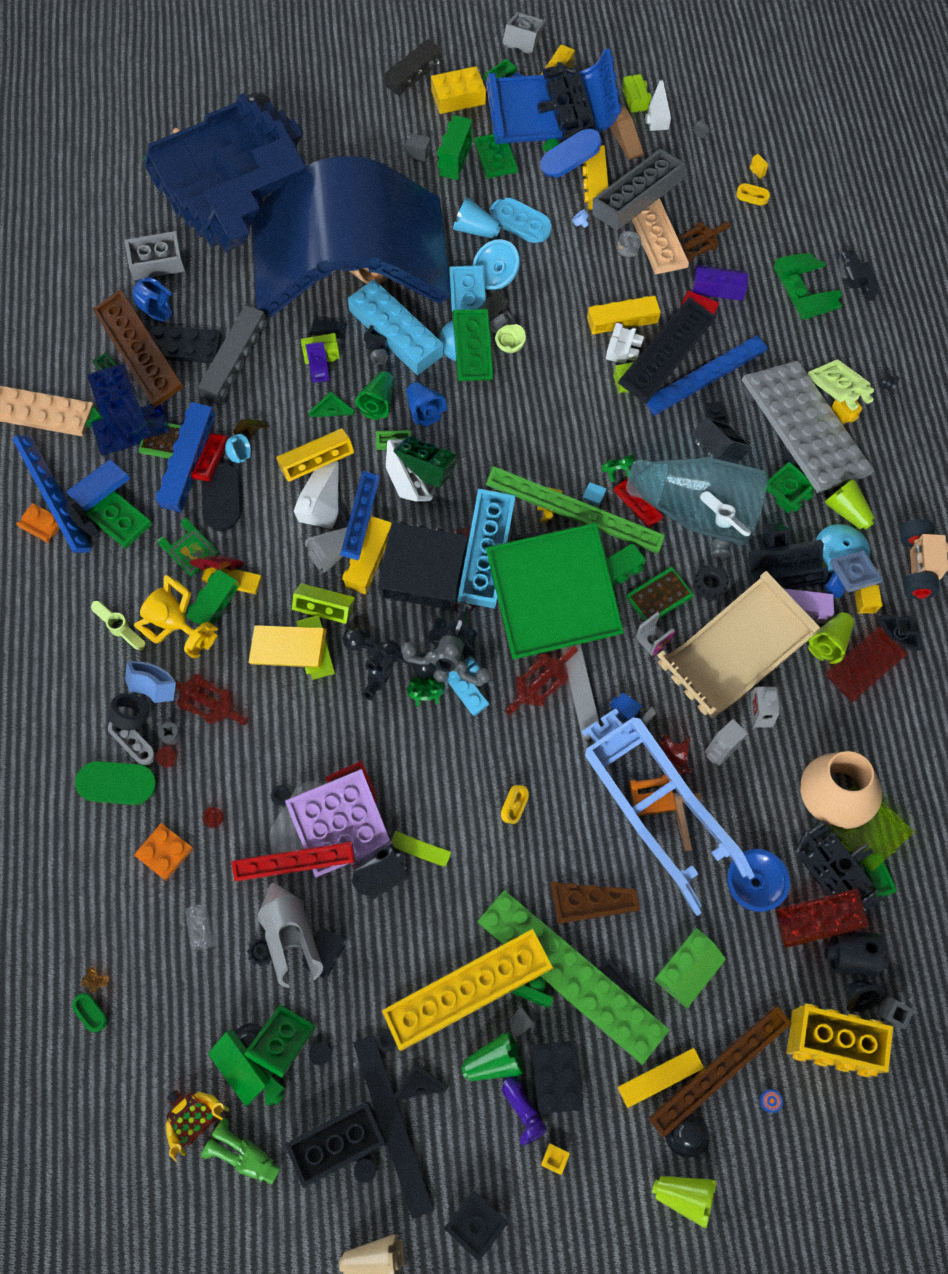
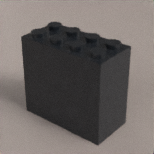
[378,521,467,611]

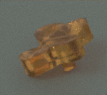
[81,967,109,993]

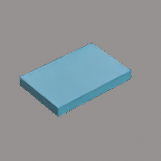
[449,265,486,318]

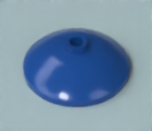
[727,849,790,912]

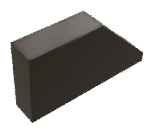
[233,419,269,437]

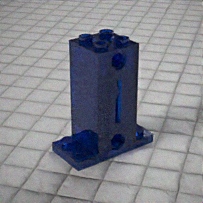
[87,363,170,456]

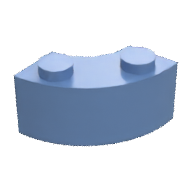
[125,661,176,703]

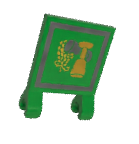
[157,518,219,577]

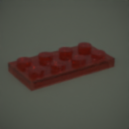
[825,627,907,703]
[775,888,870,948]

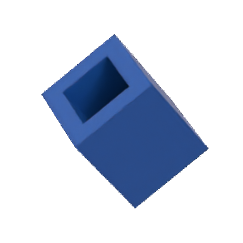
[609,692,642,723]

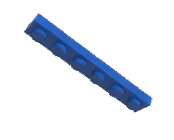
[340,471,380,560]

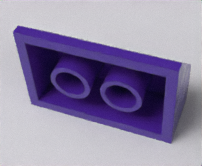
[692,265,748,301]

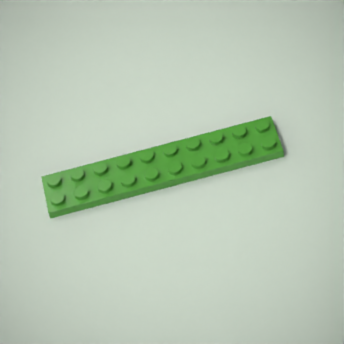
[477,890,670,1065]

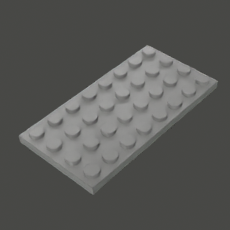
[742,361,874,493]

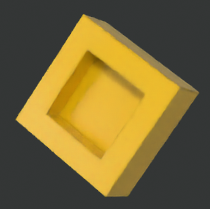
[750,154,769,179]
[541,1143,570,1175]

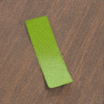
[391,831,451,867]

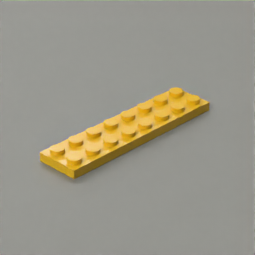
[382,929,553,1051]

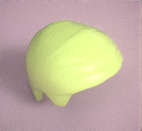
[495,324,526,353]

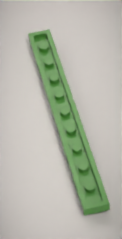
[486,466,665,554]

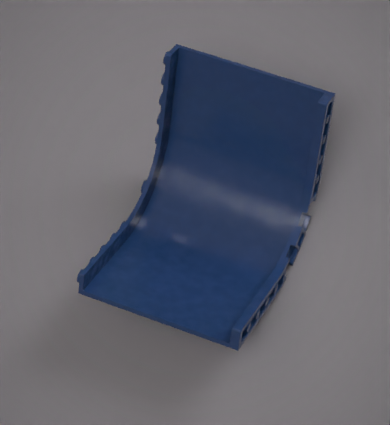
[252,156,451,317]

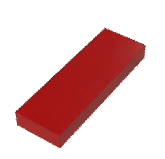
[191,433,229,481]
[613,478,664,529]

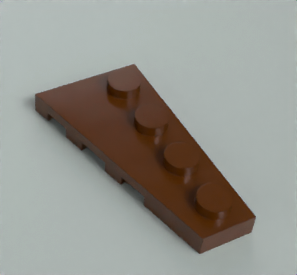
[550,882,640,924]

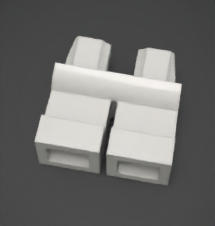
[606,323,644,364]

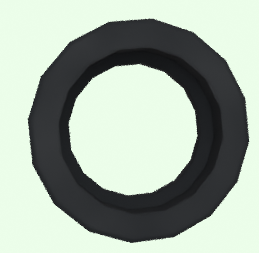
[108,693,148,731]

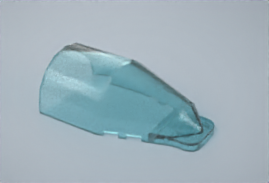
[626,457,768,545]

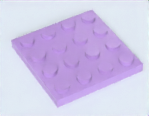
[285,769,390,878]

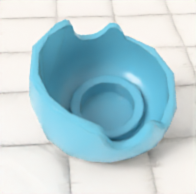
[225,434,251,463]

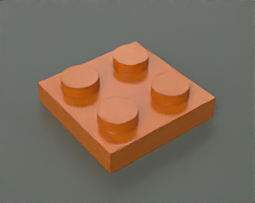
[134,823,193,881]

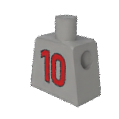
[750,687,779,728]

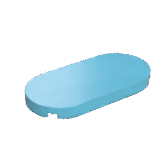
[490,198,552,243]

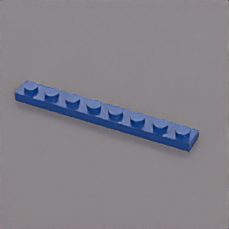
[646,335,768,415]
[13,435,92,553]

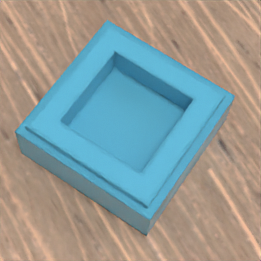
[582,482,606,506]

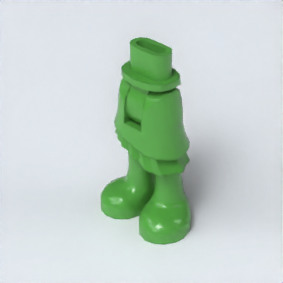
[201,1117,281,1185]

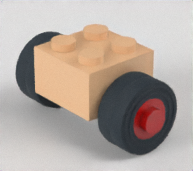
[899,519,948,599]

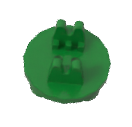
[601,454,637,482]
[406,676,446,706]

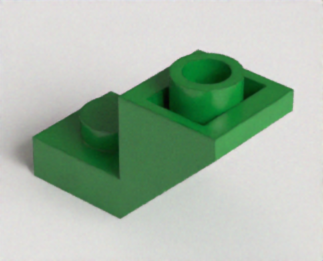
[264,1069,286,1106]

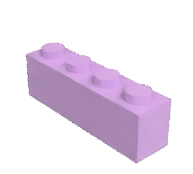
[784,589,834,624]

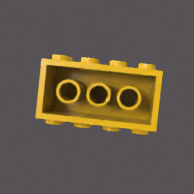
[786,1004,893,1077]

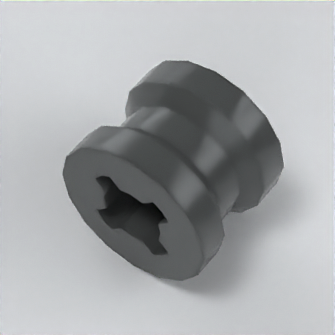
[712,538,731,558]
[158,722,181,745]

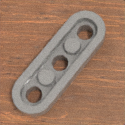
[108,722,155,766]

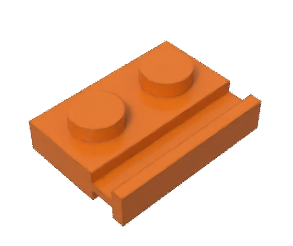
[16,503,60,543]

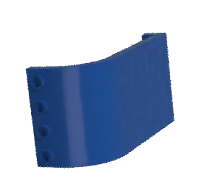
[486,49,621,144]

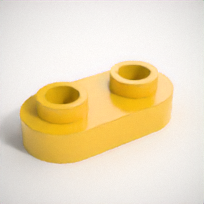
[736,183,770,206]
[501,785,529,824]

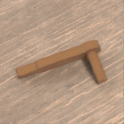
[673,793,702,852]

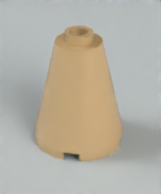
[339,1234,405,1274]

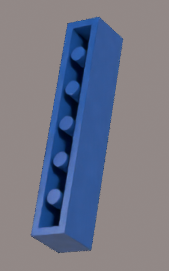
[156,402,216,513]

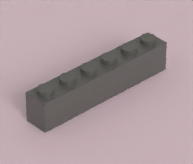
[198,305,267,404]

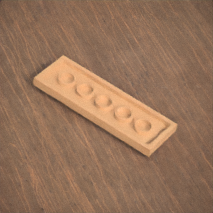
[632,198,689,275]
[0,386,95,436]

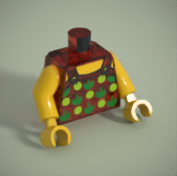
[166,1089,229,1162]

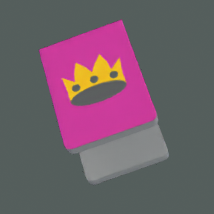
[635,612,675,656]

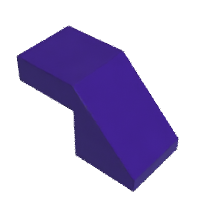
[306,342,330,383]

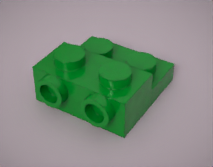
[763,462,815,514]

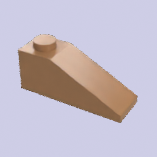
[610,106,644,160]

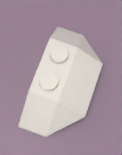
[386,439,436,501]

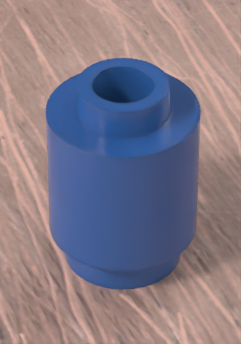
[825,572,846,598]

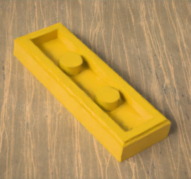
[202,567,262,594]

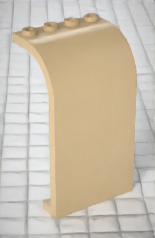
[657,571,820,718]

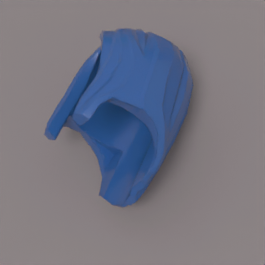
[132,277,173,321]

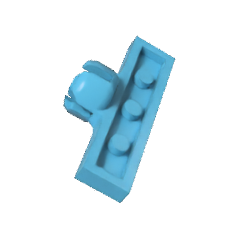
[434,649,490,716]

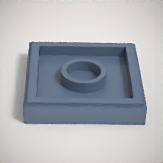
[830,550,883,592]

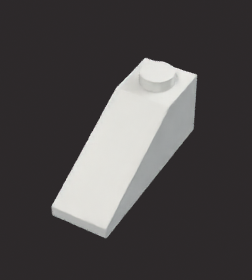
[645,80,671,131]

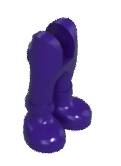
[502,1077,547,1146]

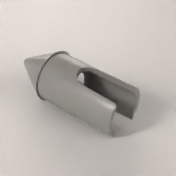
[258,883,323,988]

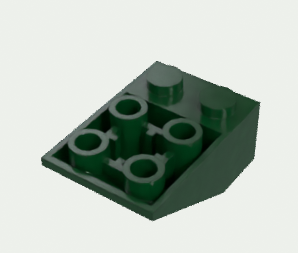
[393,436,457,488]

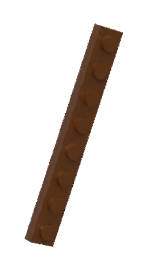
[647,1006,792,1138]

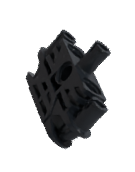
[537,62,595,141]
[793,820,883,918]

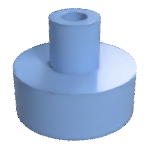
[572,209,589,228]

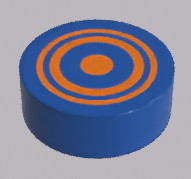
[759,1089,783,1113]

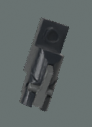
[838,250,879,301]

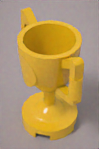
[134,575,218,659]

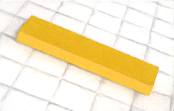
[617,1048,704,1108]

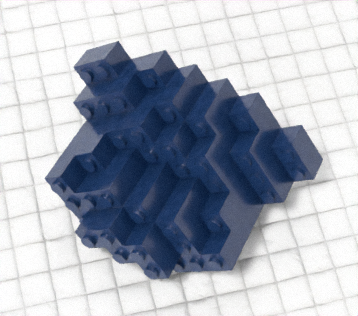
[143,93,306,252]

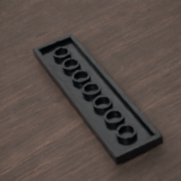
[618,297,717,404]

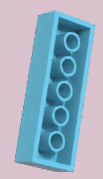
[348,279,443,376]
[457,489,515,609]

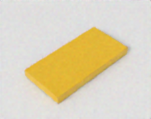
[249,626,326,668]

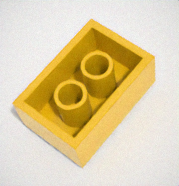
[431,66,486,114]

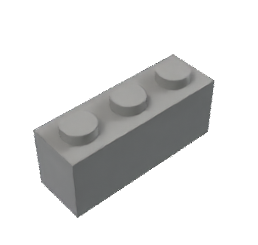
[705,719,748,766]

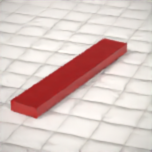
[231,841,356,882]

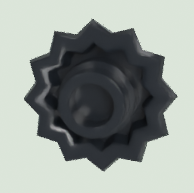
[247,936,272,967]

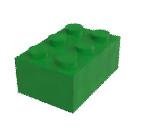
[437,115,472,180]

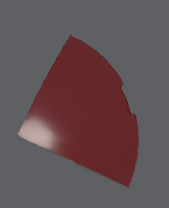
[190,556,244,571]

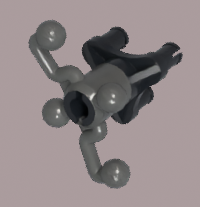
[401,605,491,686]

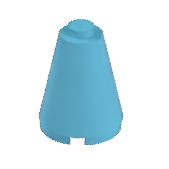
[453,197,501,239]

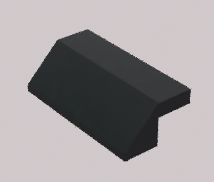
[748,540,828,589]

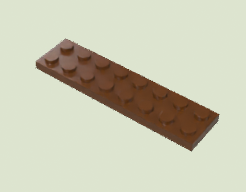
[93,289,184,408]

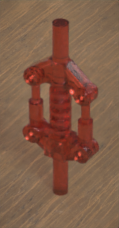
[504,645,578,716]
[173,674,248,726]

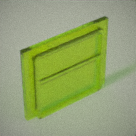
[825,782,915,872]

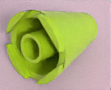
[824,478,875,530]
[808,612,855,664]
[652,1176,717,1229]

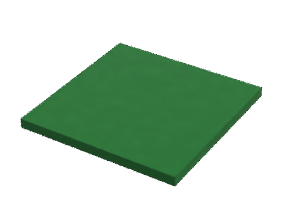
[485,522,624,660]

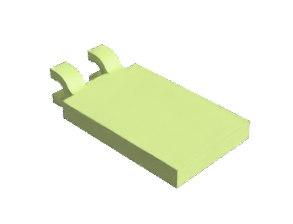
[808,359,874,410]

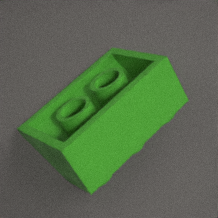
[654,928,726,1008]

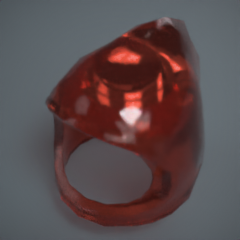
[654,733,693,774]

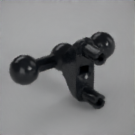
[342,627,437,700]

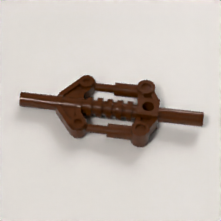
[676,222,731,262]

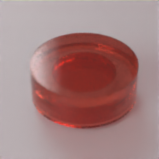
[156,747,177,768]
[202,807,224,828]

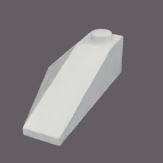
[294,461,339,529]

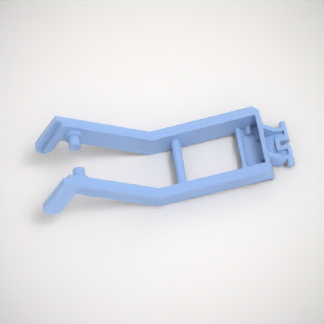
[581,708,755,916]

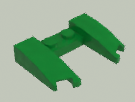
[773,253,842,320]

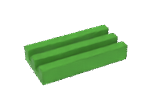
[376,431,412,450]

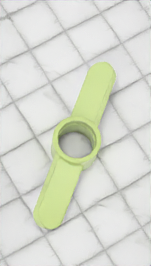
[91,601,145,650]

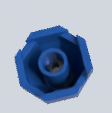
[406,382,447,427]

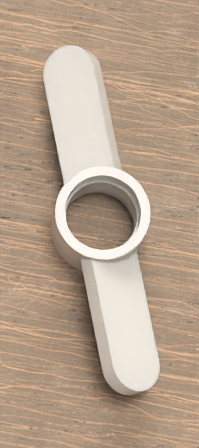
[700,491,751,536]

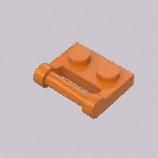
[629,775,676,816]

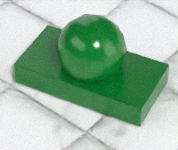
[511,976,553,1008]

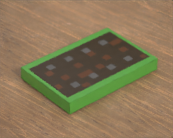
[138,420,181,458]

